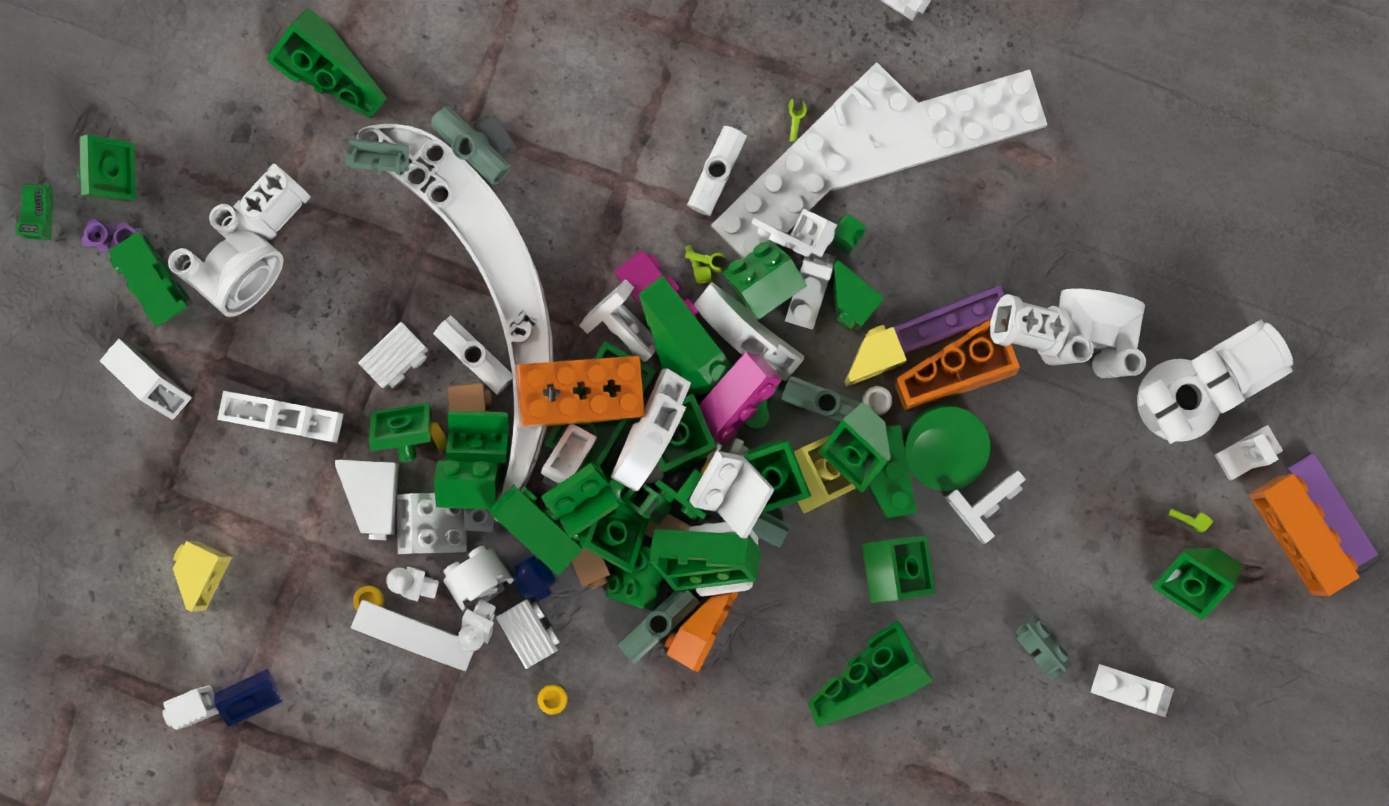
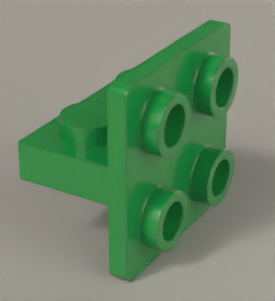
[445,411,510,463]
[541,462,620,538]
[654,469,707,521]
[606,545,663,611]

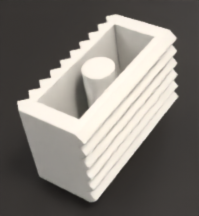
[358,322,428,390]
[496,599,560,669]
[162,685,221,730]

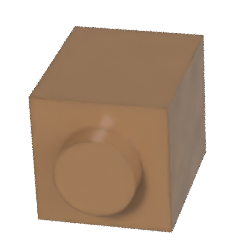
[447,383,493,412]
[572,548,611,590]

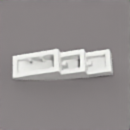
[217,391,343,443]
[351,600,474,671]

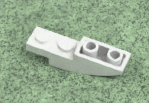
[694,282,804,381]
[611,368,691,491]

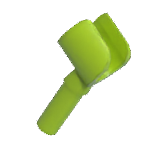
[788,99,807,142]
[685,245,712,284]
[685,251,726,272]
[1169,509,1213,533]

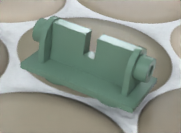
[345,139,409,174]
[1015,616,1071,678]

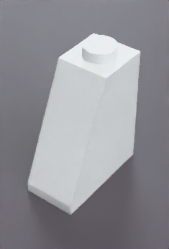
[100,339,192,420]
[335,460,399,540]

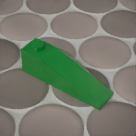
[266,7,387,118]
[639,276,733,397]
[808,620,933,728]

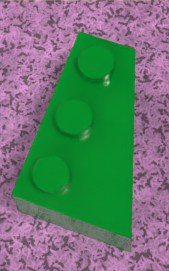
[108,231,193,327]
[867,425,917,519]
[489,484,583,576]
[649,529,761,591]

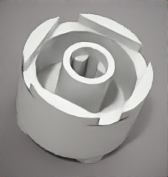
[443,545,513,612]

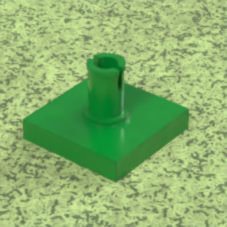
[77,135,136,202]
[369,402,432,462]

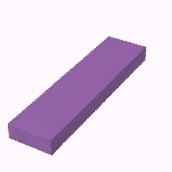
[894,285,1005,355]
[1286,453,1378,567]

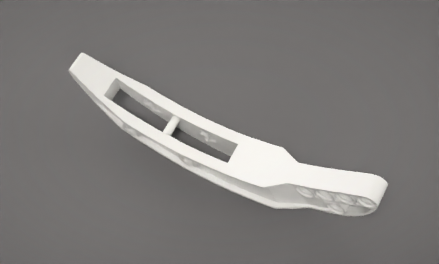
[356,124,553,521]

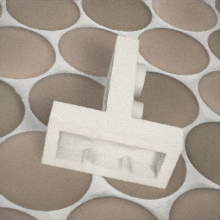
[785,253,836,330]
[579,279,655,362]
[541,424,597,489]
[1215,425,1283,481]
[945,470,1026,544]
[1090,664,1174,717]

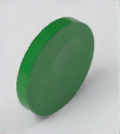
[904,404,990,491]

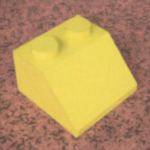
[844,325,906,387]
[794,435,856,514]
[173,541,232,612]

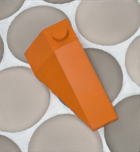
[664,591,739,672]

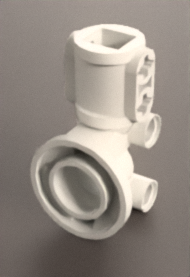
[168,163,311,317]
[990,289,1146,378]
[1137,319,1293,444]

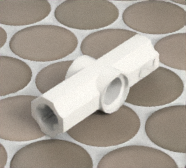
[687,125,747,216]
[433,315,512,395]

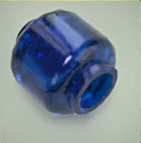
[512,556,556,602]

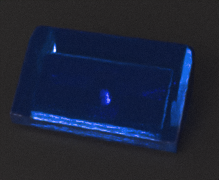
[214,669,283,727]

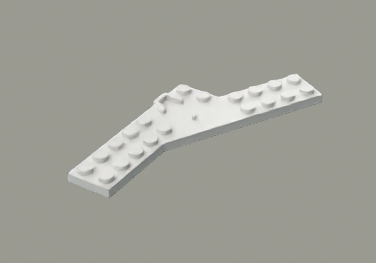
[711,62,1047,258]

